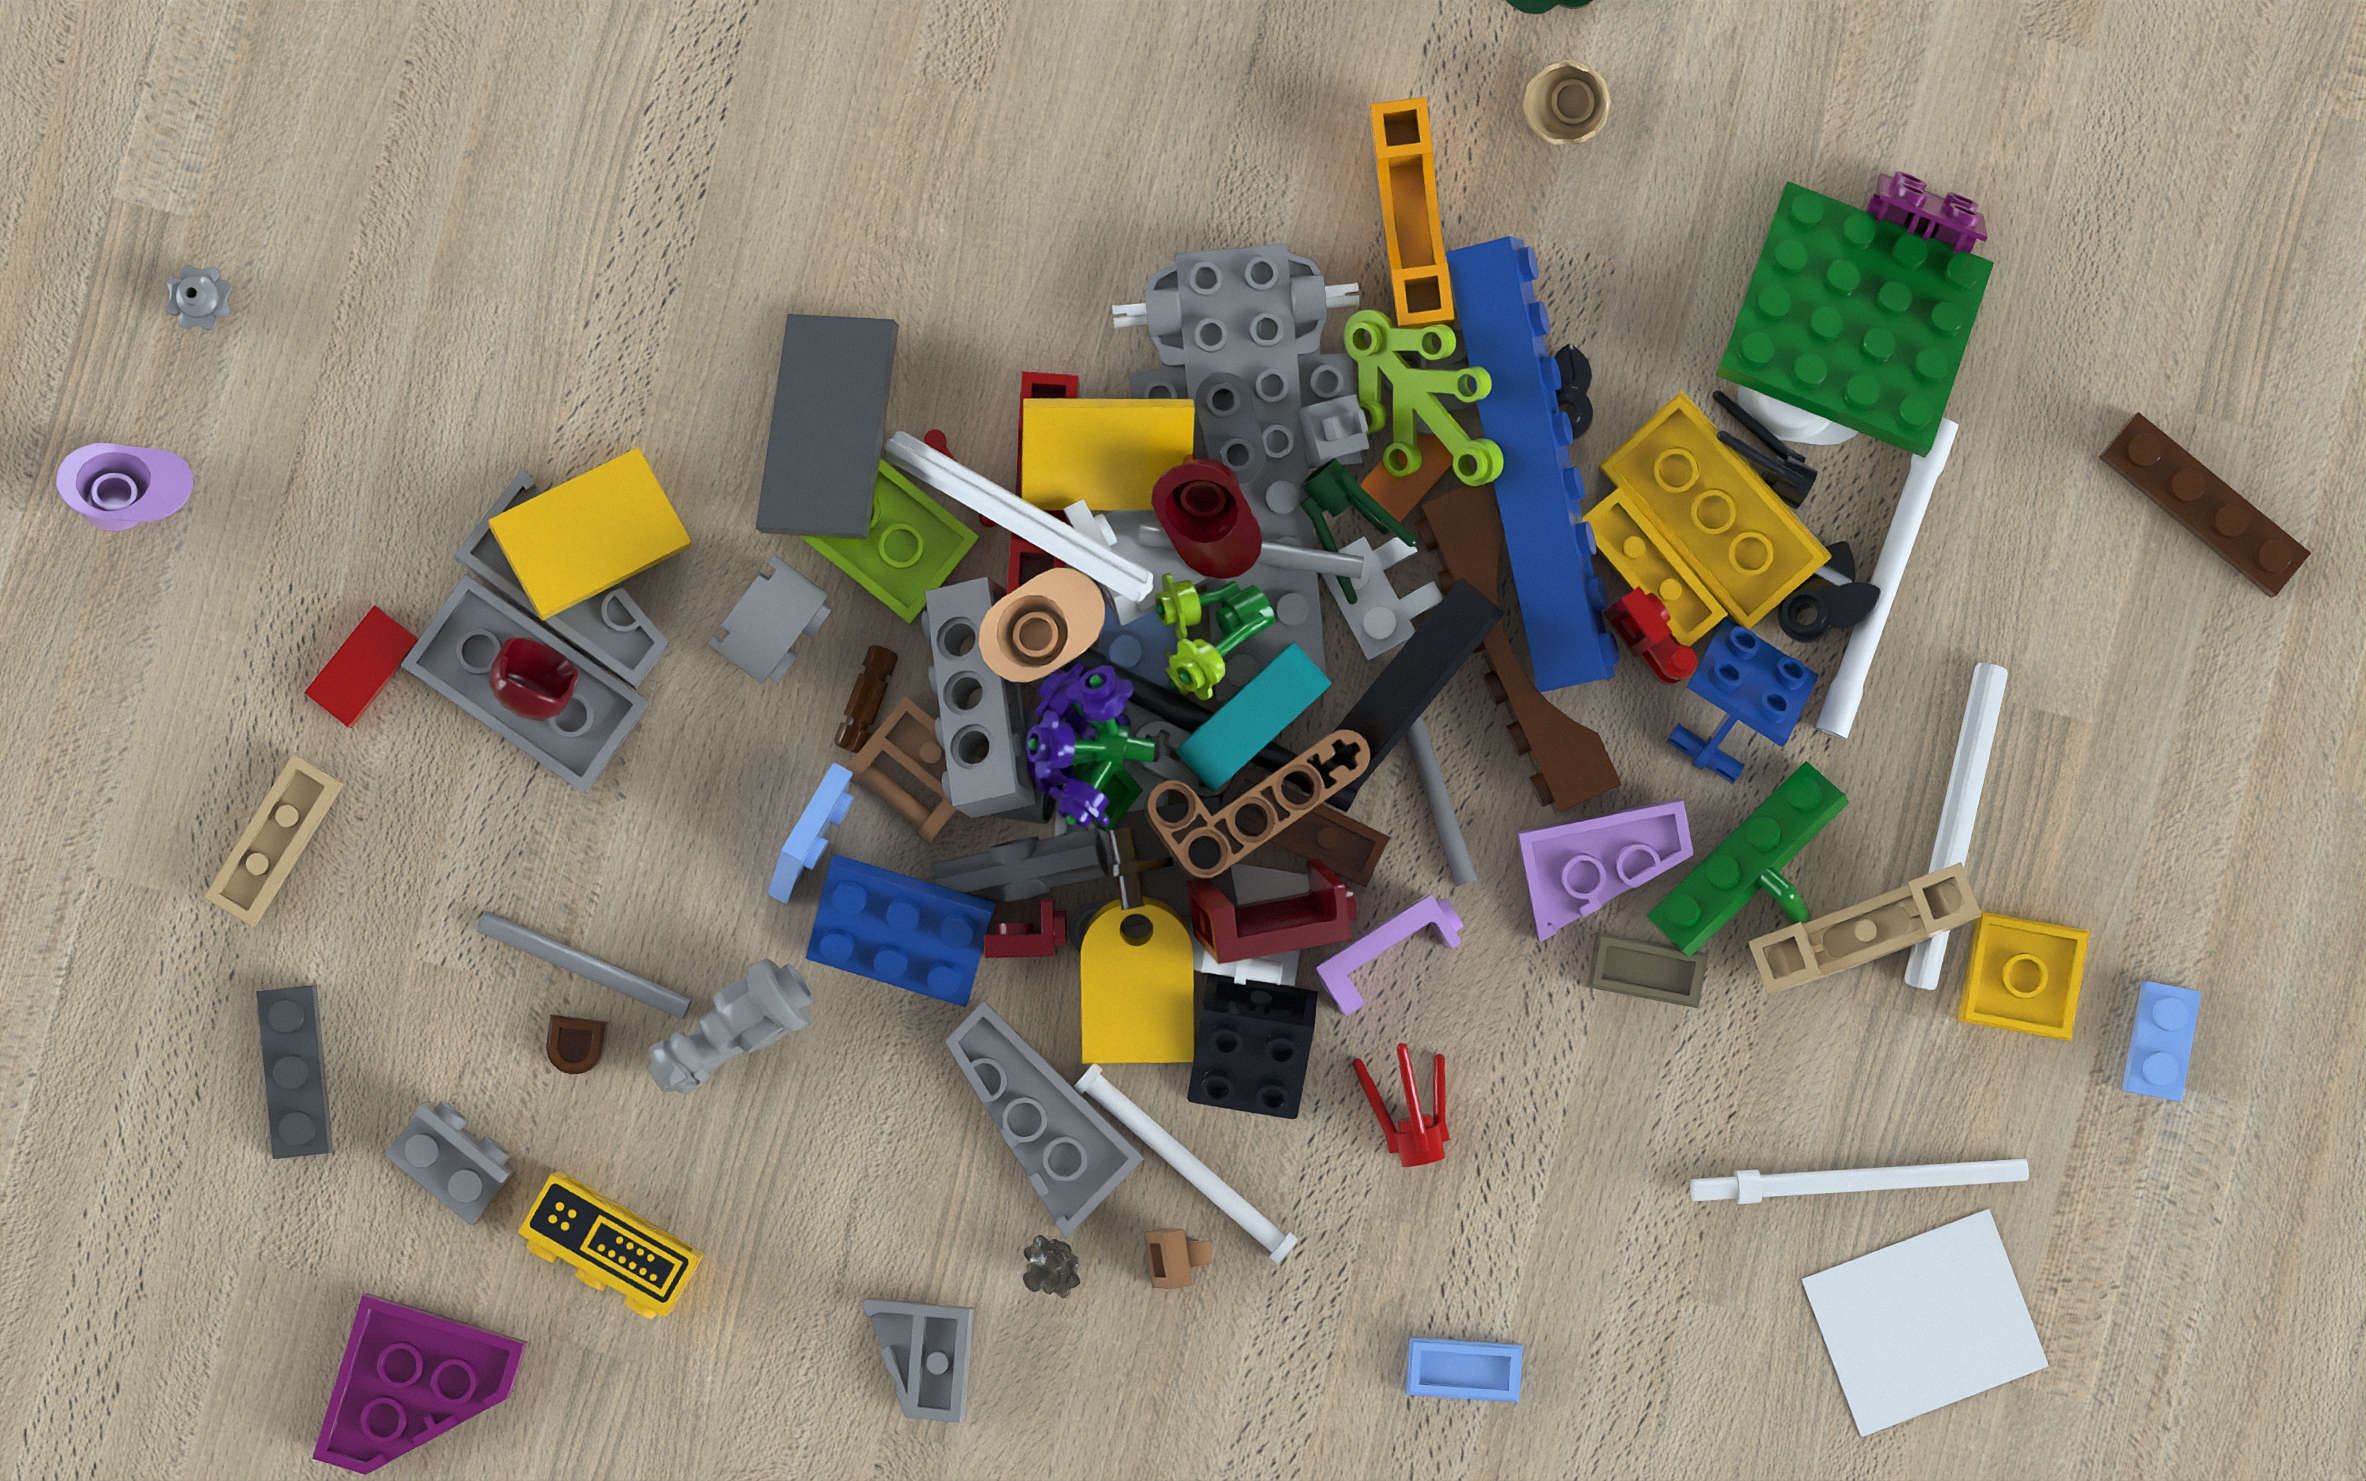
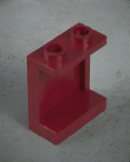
[1186,859,1357,964]

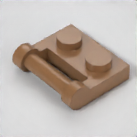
[846,696,984,845]

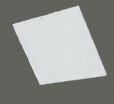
[1801,1209,2049,1437]

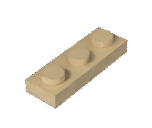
[203,754,345,927]

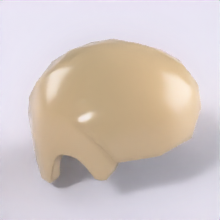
[1523,60,1612,145]

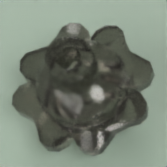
[1023,1235,1081,1299]

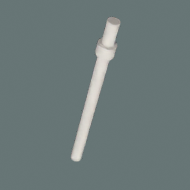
[1690,1159,2029,1204]

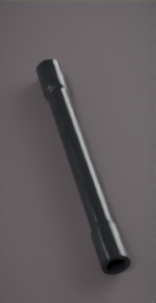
[1061,647,1359,812]

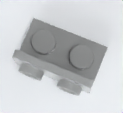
[384,1101,517,1225]

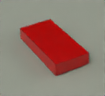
[304,605,419,728]

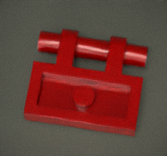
[1603,586,1697,685]

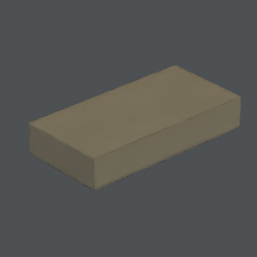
[1586,932,1708,1008]

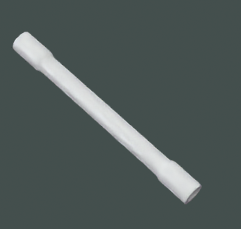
[1815,417,1959,739]

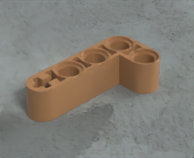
[1144,730,1370,879]

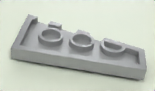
[454,468,669,691]
[945,1000,1145,1239]

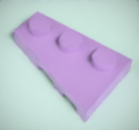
[1516,798,1694,943]

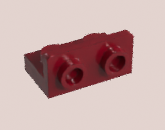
[984,899,1067,958]

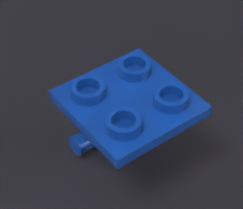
[1666,617,1819,784]

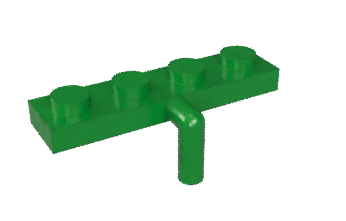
[1646,761,1849,958]

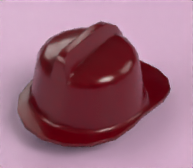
[1151,453,1263,580]

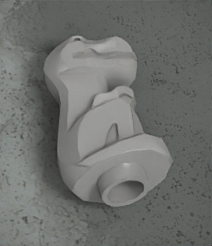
[647,958,814,1094]

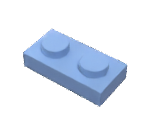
[2121,981,2202,1102]

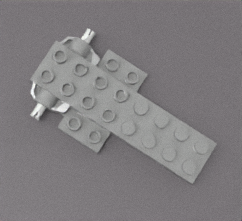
[1112,243,1362,701]

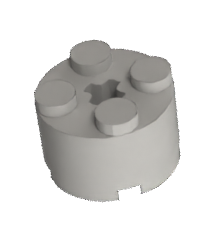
[707,554,831,684]

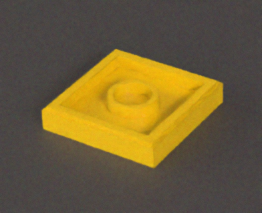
[1957,911,2090,1041]

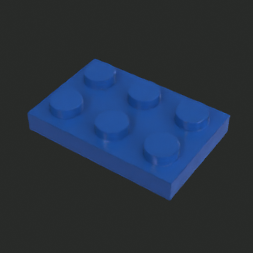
[805,854,996,1007]

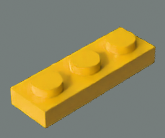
[1582,486,1728,647]

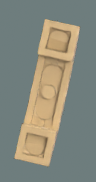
[1748,862,1982,995]

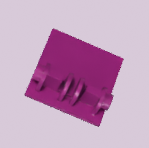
[1866,171,1988,254]

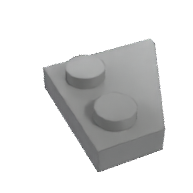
[863,1298,974,1423]

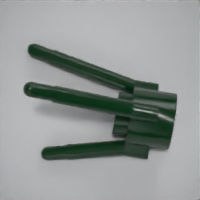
[1300,458,1417,604]

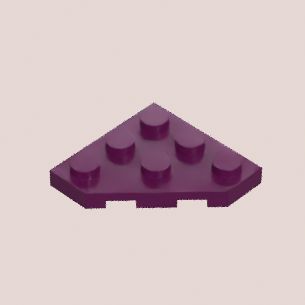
[312,1293,528,1475]

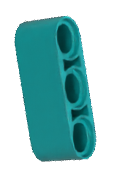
[1174,641,1332,792]

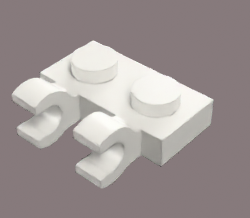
[1321,536,1443,662]

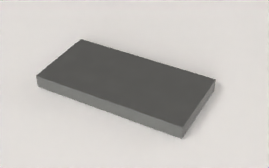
[756,314,899,540]

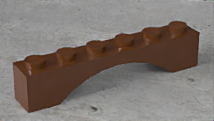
[1414,484,1622,814]

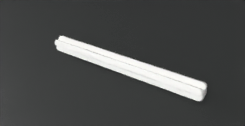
[884,431,1154,602]
[1904,663,2008,990]

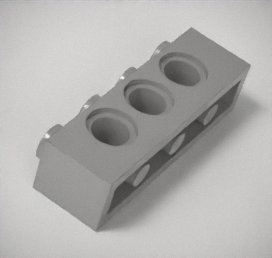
[922,577,1035,818]

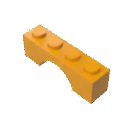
[1370,97,1455,329]

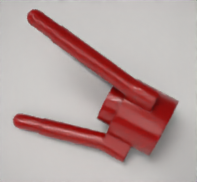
[1352,1043,1450,1167]

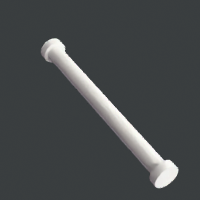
[1073,1063,1298,1264]

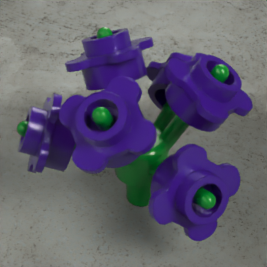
[1026,662,1156,828]

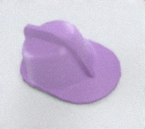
[56,443,193,531]

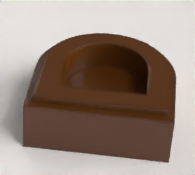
[546,1014,609,1074]

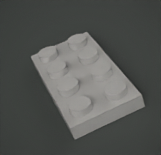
[401,574,651,794]

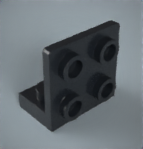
[1187,973,1318,1119]

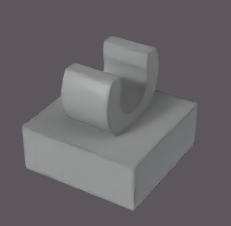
[1298,394,1370,463]

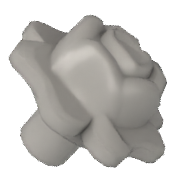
[166,265,232,330]

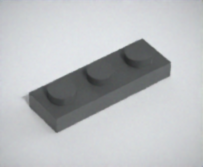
[256,985,333,1159]

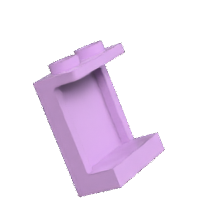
[1311,894,1464,1016]

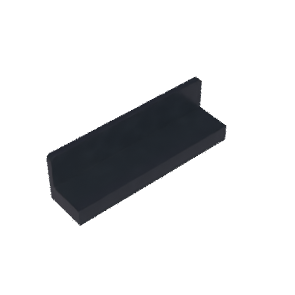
[1330,577,1505,793]

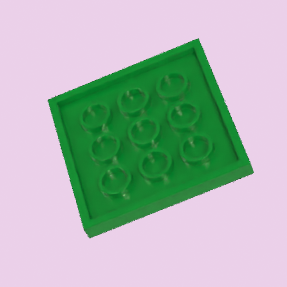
[1715,181,1994,458]

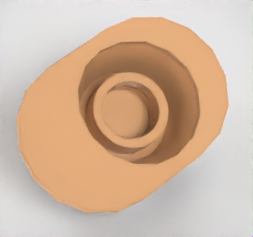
[978,568,1105,683]

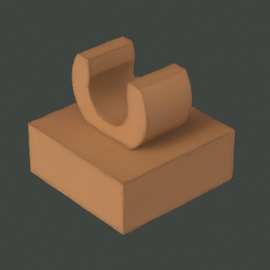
[1144,1228,1213,1289]

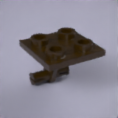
[1107,796,1238,927]

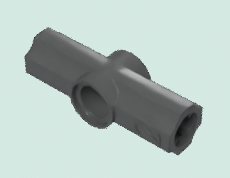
[933,827,1108,902]

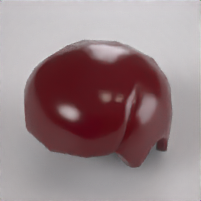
[489,637,579,721]

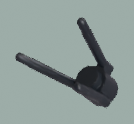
[1712,390,1818,510]

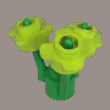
[1155,573,1275,701]

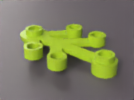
[1343,309,1504,486]

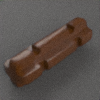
[834,645,898,753]

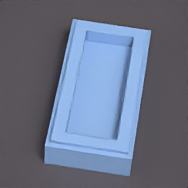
[1406,1336,1523,1402]

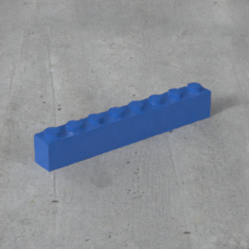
[1445,236,1619,693]

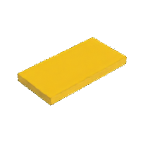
[1598,390,1832,629]

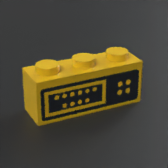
[517,1170,705,1319]

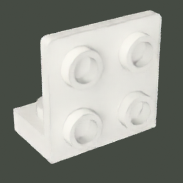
[1063,499,1216,627]

